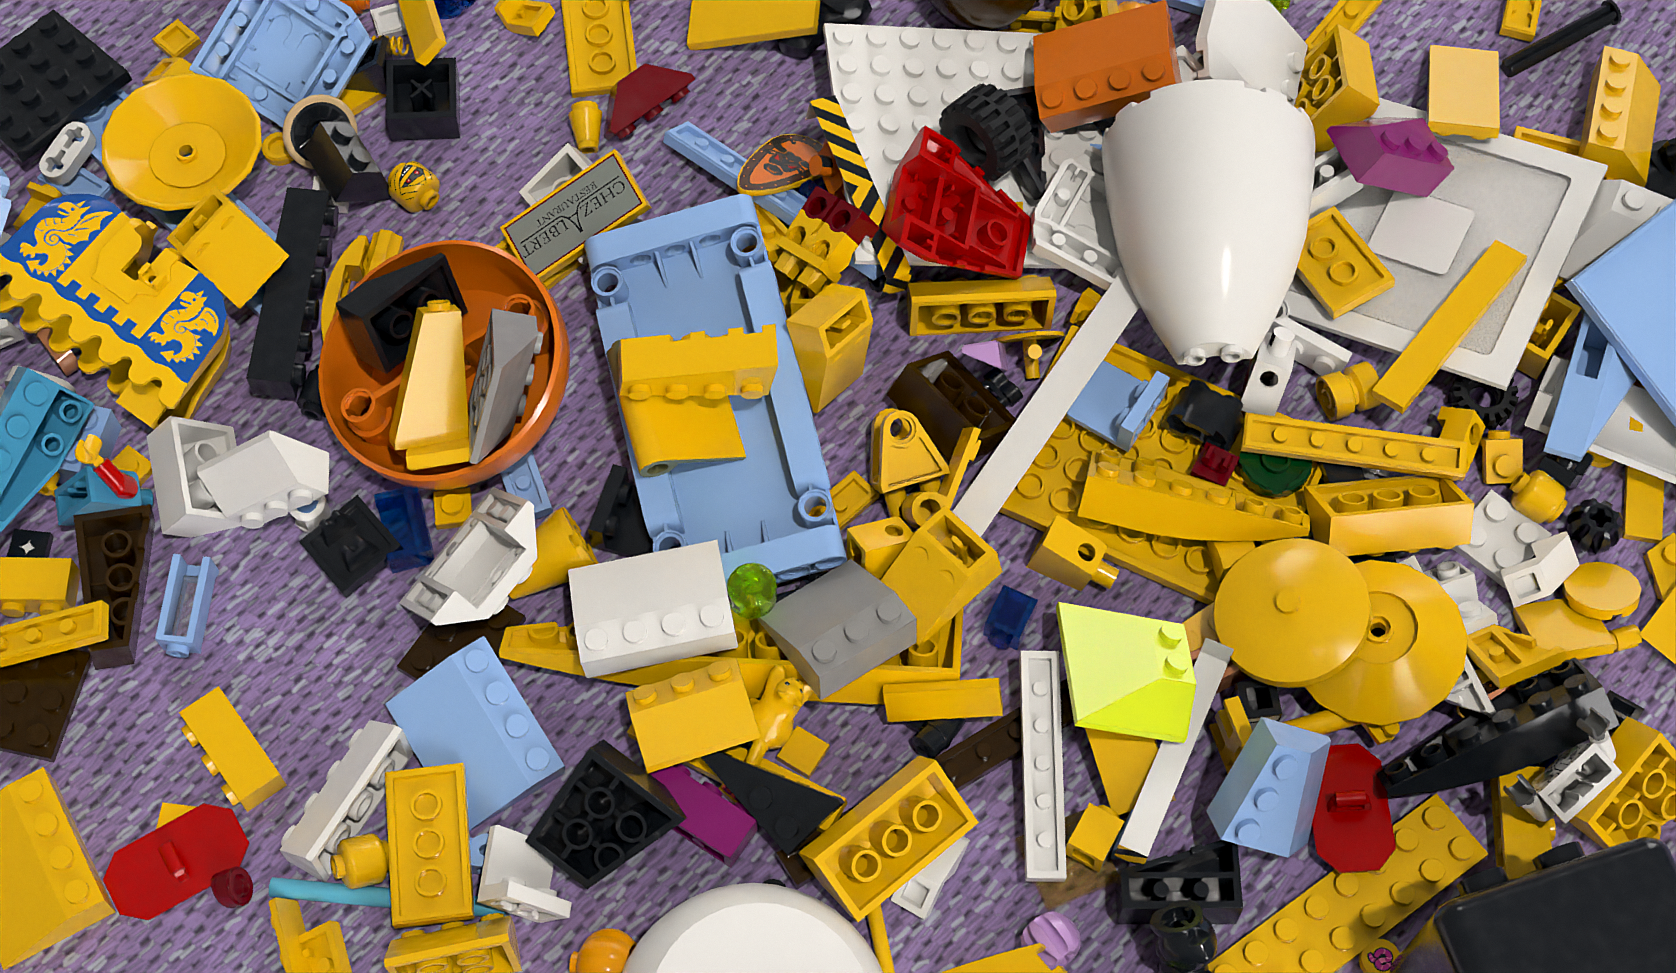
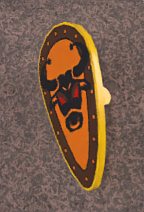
[736,134,823,196]

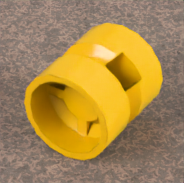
[1315,361,1382,421]

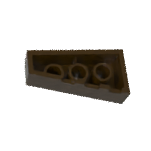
[73,504,155,670]

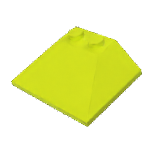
[1056,602,1196,743]

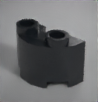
[1160,380,1244,452]

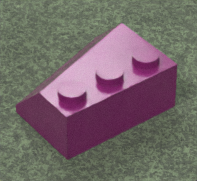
[1326,117,1455,197]

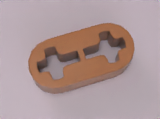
[34,327,79,377]

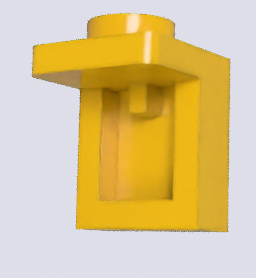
[494,0,556,37]
[1479,430,1523,484]

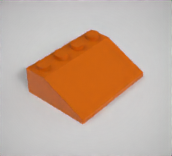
[1033,0,1182,133]

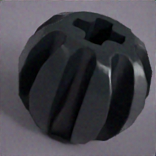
[1566,498,1624,554]

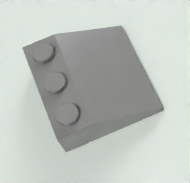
[468,308,543,464]
[756,559,917,700]

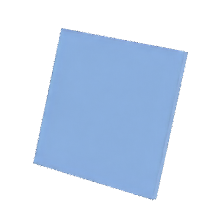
[1565,199,1676,428]

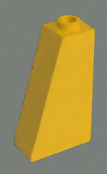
[389,300,469,450]

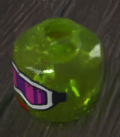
[727,562,777,619]

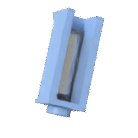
[155,554,219,658]

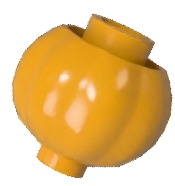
[569,928,637,973]

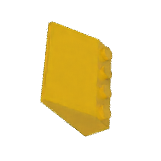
[0,767,116,970]

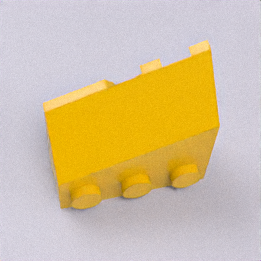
[1294,24,1380,153]
[1569,716,1676,849]

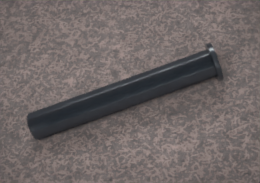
[1500,0,1622,77]

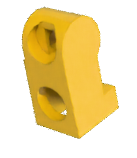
[1437,406,1486,481]

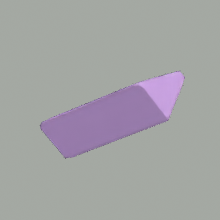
[962,340,1008,371]

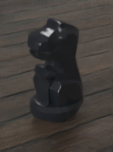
[778,0,872,59]

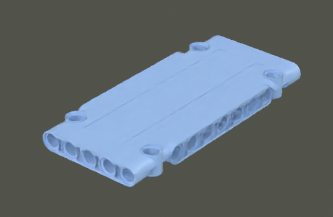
[584,194,847,597]

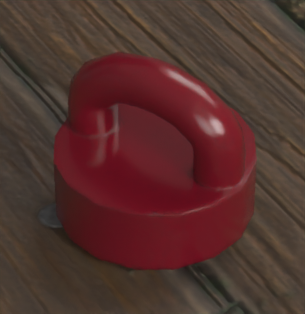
[211,866,253,908]

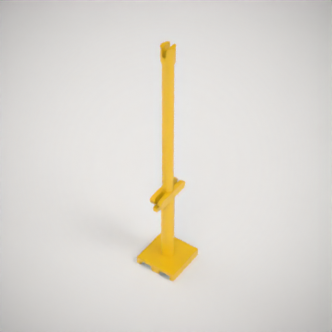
[1209,624,1642,774]

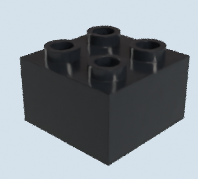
[386,57,460,141]

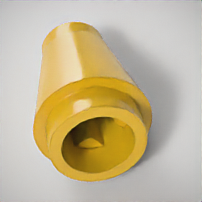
[568,101,602,154]

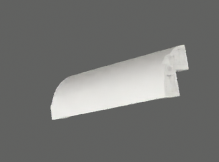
[1524,354,1676,484]

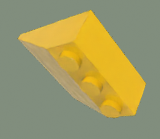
[384,913,522,973]

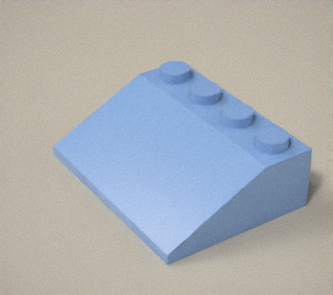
[385,636,565,832]

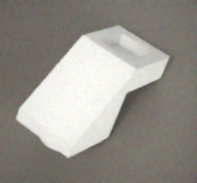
[1500,531,1580,608]
[1424,561,1498,635]
[891,836,970,920]

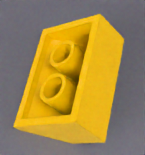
[625,658,761,773]

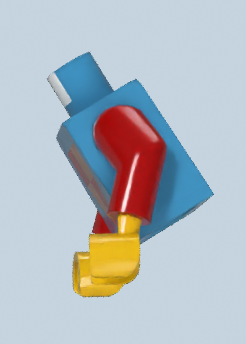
[38,434,154,526]

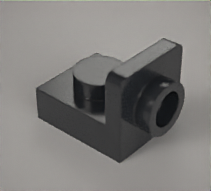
[1537,452,1594,488]

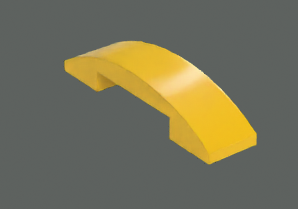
[321,235,370,341]

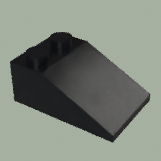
[336,253,468,374]

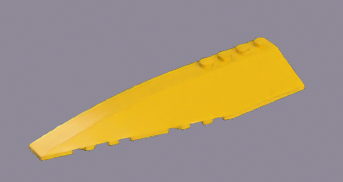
[499,600,964,705]

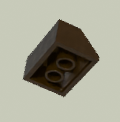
[887,350,1017,466]

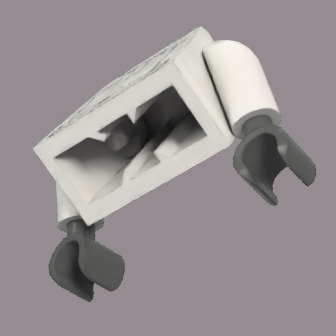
[1503,707,1622,824]

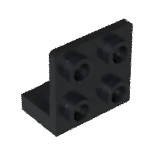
[588,464,653,557]

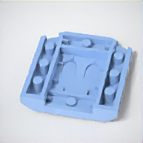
[189,0,373,135]

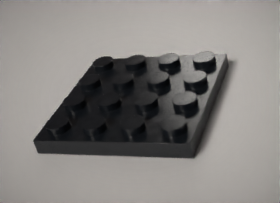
[0,9,132,163]

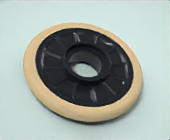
[282,94,357,169]

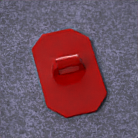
[1312,743,1396,873]
[103,803,250,921]

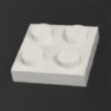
[1452,489,1552,589]

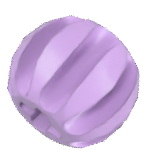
[1021,911,1081,971]

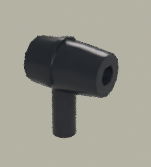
[902,718,966,759]

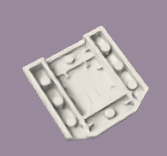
[1196,0,1308,106]
[1031,146,1142,309]

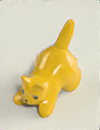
[745,664,814,766]

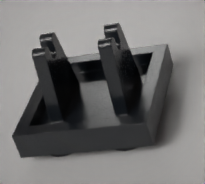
[299,495,405,598]

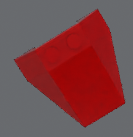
[882,126,1031,280]

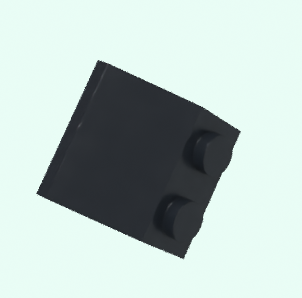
[303,121,392,202]

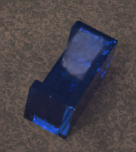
[374,486,435,574]

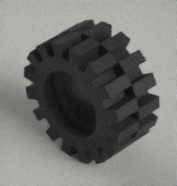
[1448,375,1519,430]

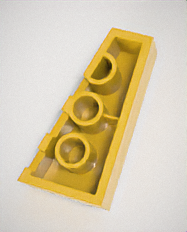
[618,324,778,400]

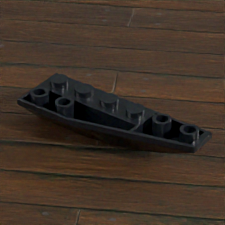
[1376,657,1620,796]

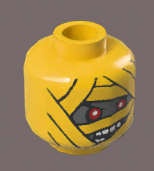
[387,161,440,213]

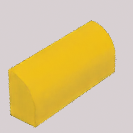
[1085,728,1176,817]

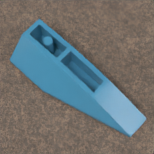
[0,366,95,532]

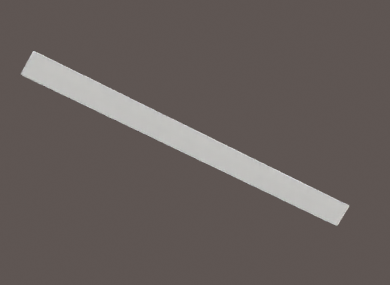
[953,268,1140,537]

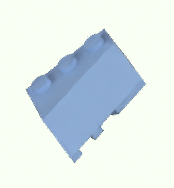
[1206,717,1331,858]

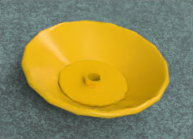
[101,73,262,211]
[1304,560,1468,726]

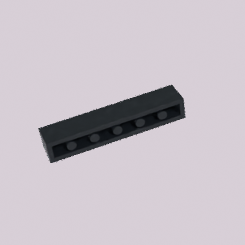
[246,187,339,398]

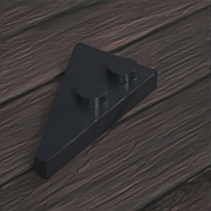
[1004,86,1047,200]
[701,751,845,855]

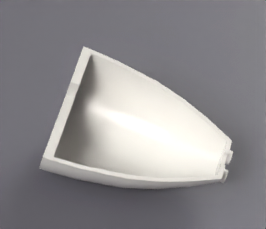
[1102,79,1315,366]

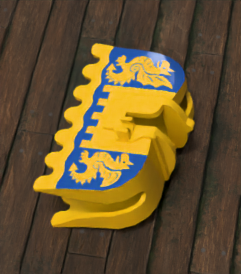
[0,194,232,419]

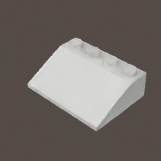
[568,540,738,678]

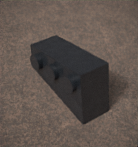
[1115,840,1243,924]

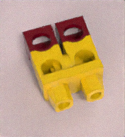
[773,186,880,294]

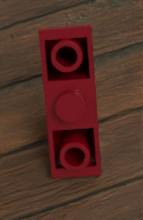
[603,63,695,140]

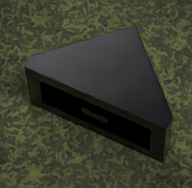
[345,35,393,94]

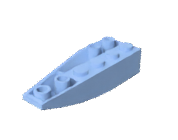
[1543,310,1637,462]

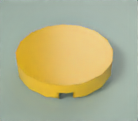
[1562,562,1641,620]

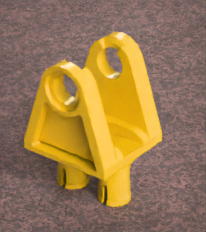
[869,408,950,520]

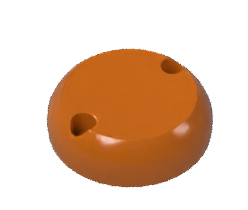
[318,240,570,490]

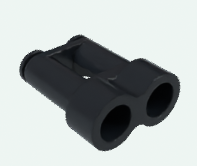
[961,367,1023,414]

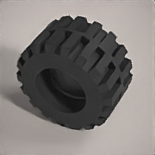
[939,83,1033,182]

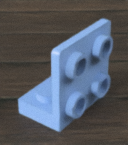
[1066,360,1170,452]

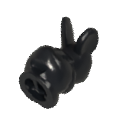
[1150,900,1218,973]

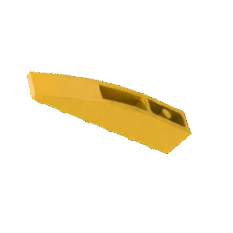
[1077,449,1310,542]

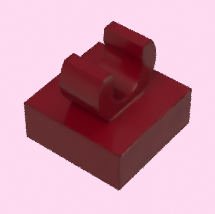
[1190,442,1240,487]

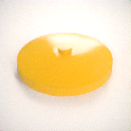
[1214,538,1372,688]

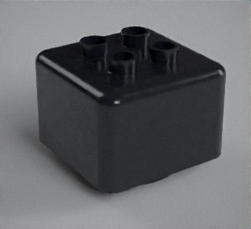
[1390,837,1676,973]

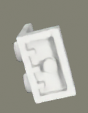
[477,825,572,923]

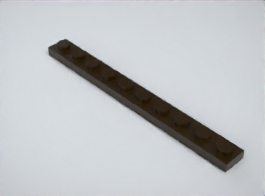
[776,679,1074,889]

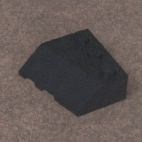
[525,739,687,889]

